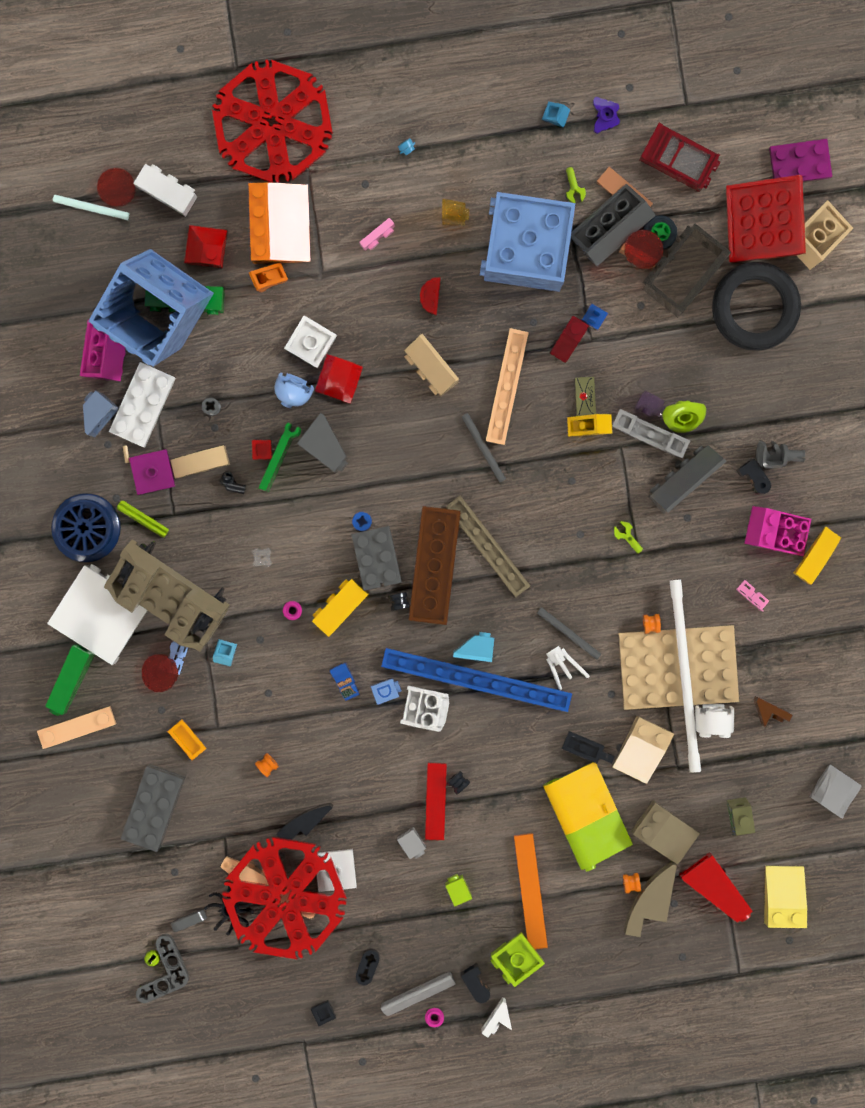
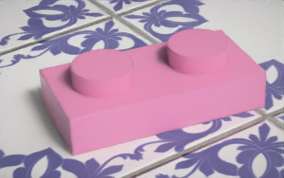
[360,218,395,251]

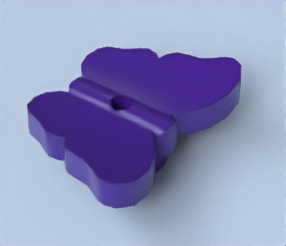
[593,97,620,134]

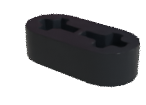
[356,948,380,985]

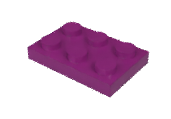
[769,139,833,182]

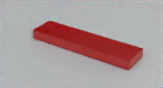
[425,762,447,840]

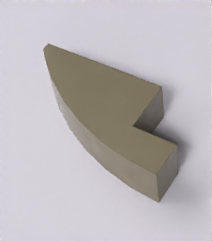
[623,862,677,937]

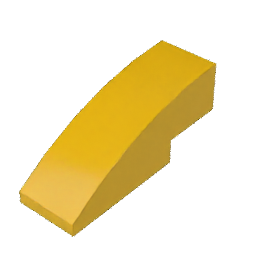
[793,527,841,585]

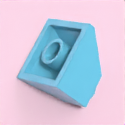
[453,632,494,662]

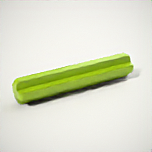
[117,501,169,538]

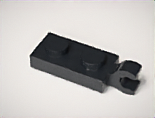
[562,731,615,764]

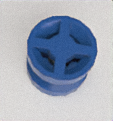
[352,512,372,531]

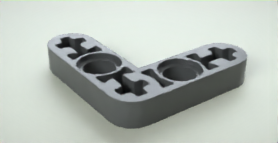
[136,934,189,1003]

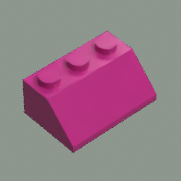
[80,319,126,381]

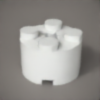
[695,704,734,738]

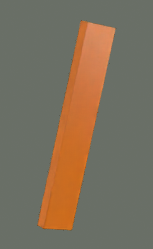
[514,833,548,949]

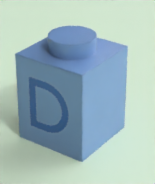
[371,678,401,705]

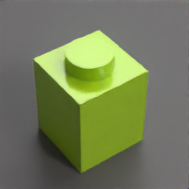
[445,874,472,907]

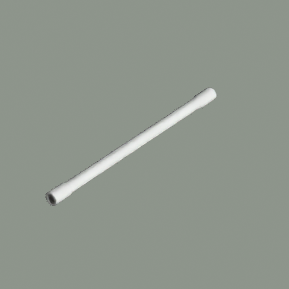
[670,580,701,773]

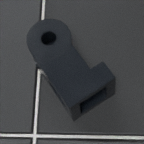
[736,459,771,494]
[460,963,490,1003]

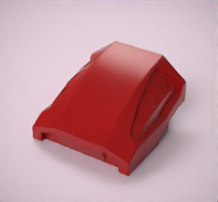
[315,354,363,404]

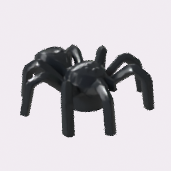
[204,886,254,935]

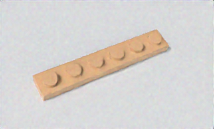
[486,328,529,445]

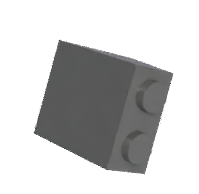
[297,413,348,473]

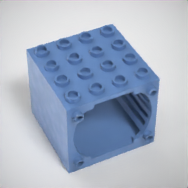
[480,192,576,292]
[89,249,214,366]

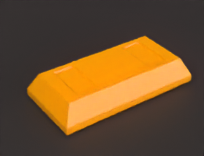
[167,719,207,760]

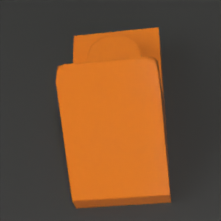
[249,262,288,293]

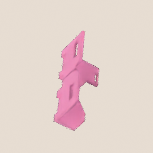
[736,580,769,611]

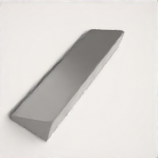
[381,972,456,1016]

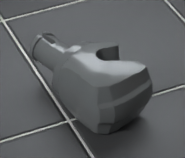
[756,440,805,468]

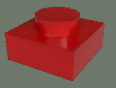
[252,440,272,460]

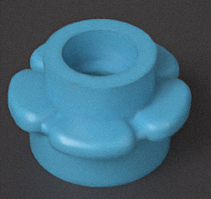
[398,138,415,155]

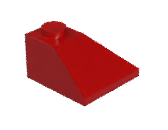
[184,225,228,269]

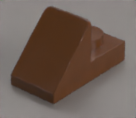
[753,696,793,727]

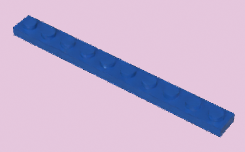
[381,648,572,712]

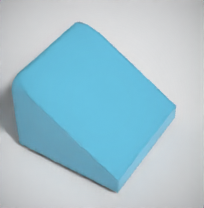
[213,639,237,666]

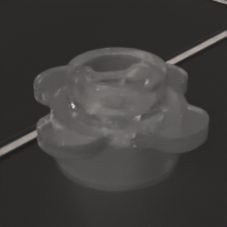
[252,548,272,567]

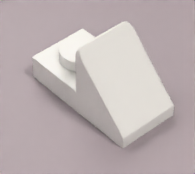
[481,997,512,1037]

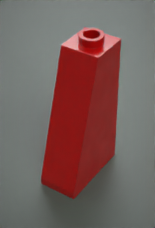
[679,852,753,923]

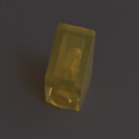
[442,199,469,226]

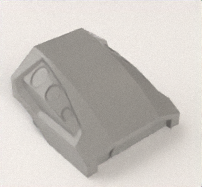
[809,764,861,819]

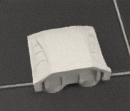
[400,686,449,732]

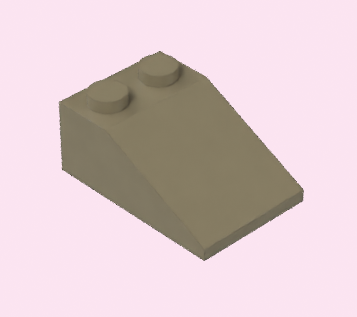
[631,800,700,864]

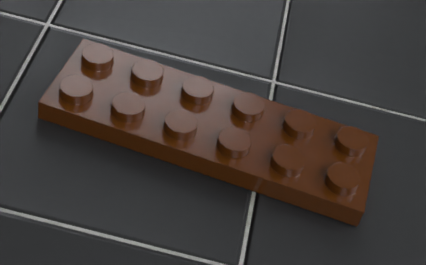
[409,506,461,625]

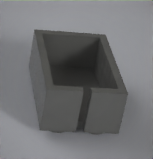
[352,526,402,591]

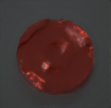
[97,168,136,207]
[624,230,663,269]
[142,654,178,692]

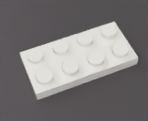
[109,362,176,448]

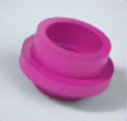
[283,601,302,620]
[425,1008,444,1027]

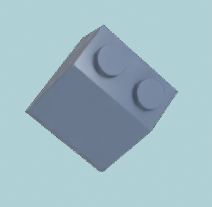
[83,390,119,437]

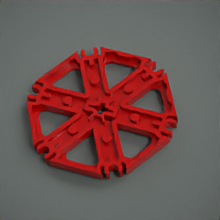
[212,60,333,183]
[222,837,347,959]

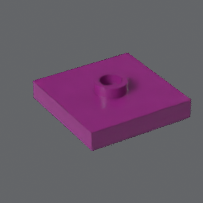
[129,449,176,495]

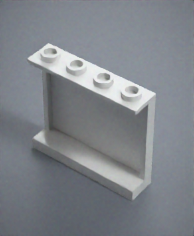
[47,564,148,665]

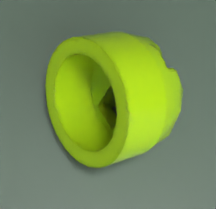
[144,950,161,966]

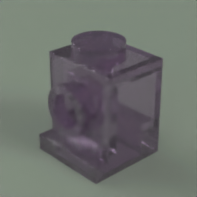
[634,391,666,417]

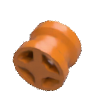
[643,614,661,634]
[255,753,279,777]
[623,873,641,894]

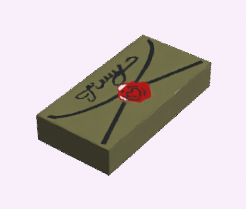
[575,377,596,416]

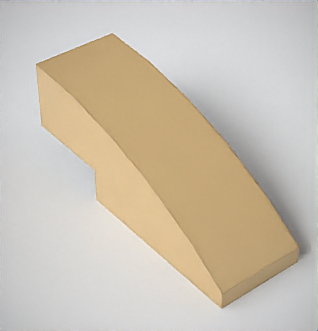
[170,445,230,479]

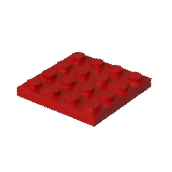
[726,175,806,263]

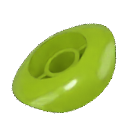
[662,401,706,433]

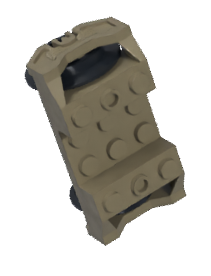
[104,539,230,652]

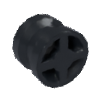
[388,592,410,611]
[447,771,470,795]

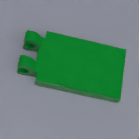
[259,423,301,492]

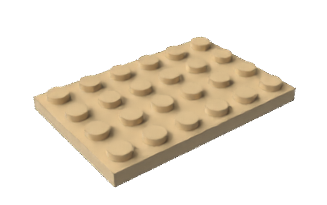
[618,625,739,710]

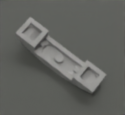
[612,409,690,458]

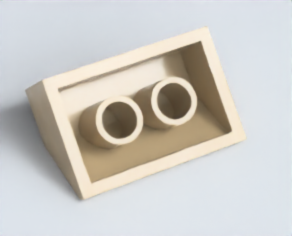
[404,334,459,396]

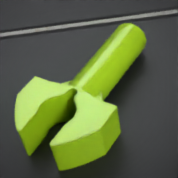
[566,167,586,203]
[614,521,643,553]

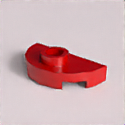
[420,277,441,316]

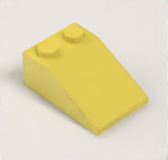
[764,866,807,928]

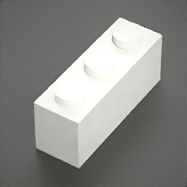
[133,164,197,217]

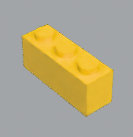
[312,579,369,637]

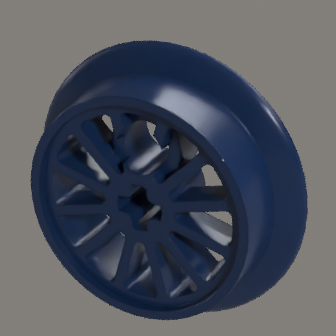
[51,493,121,562]

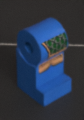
[329,662,360,701]

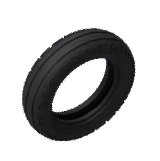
[712,262,801,351]

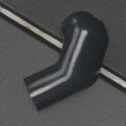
[221,471,246,494]

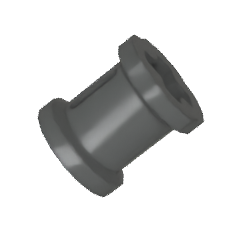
[202,398,221,416]

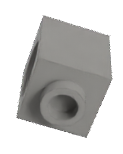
[397,827,426,859]

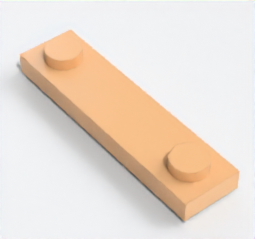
[37,706,116,749]

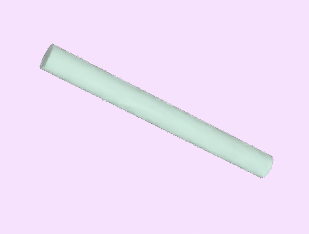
[53,195,129,220]

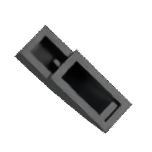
[276,803,333,840]

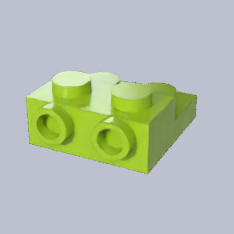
[490,932,545,987]

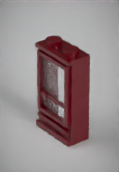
[639,122,720,192]

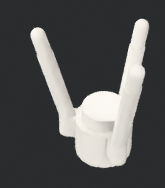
[546,646,590,690]

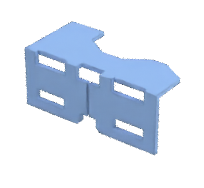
[160,641,188,675]

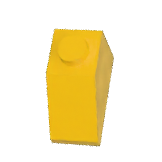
[567,414,612,436]

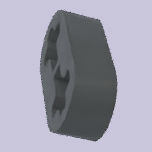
[170,909,207,932]

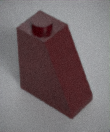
[549,316,589,363]

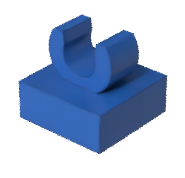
[581,304,608,331]

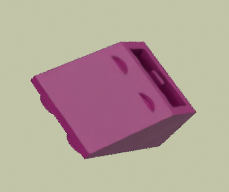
[744,506,811,556]

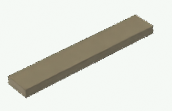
[445,495,530,598]

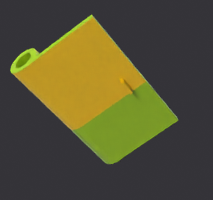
[543,762,633,872]

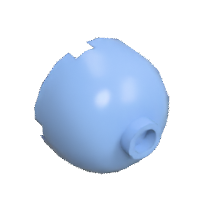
[274,373,314,408]

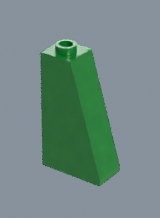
[45,644,95,716]

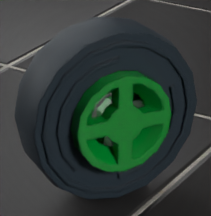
[643,215,678,251]

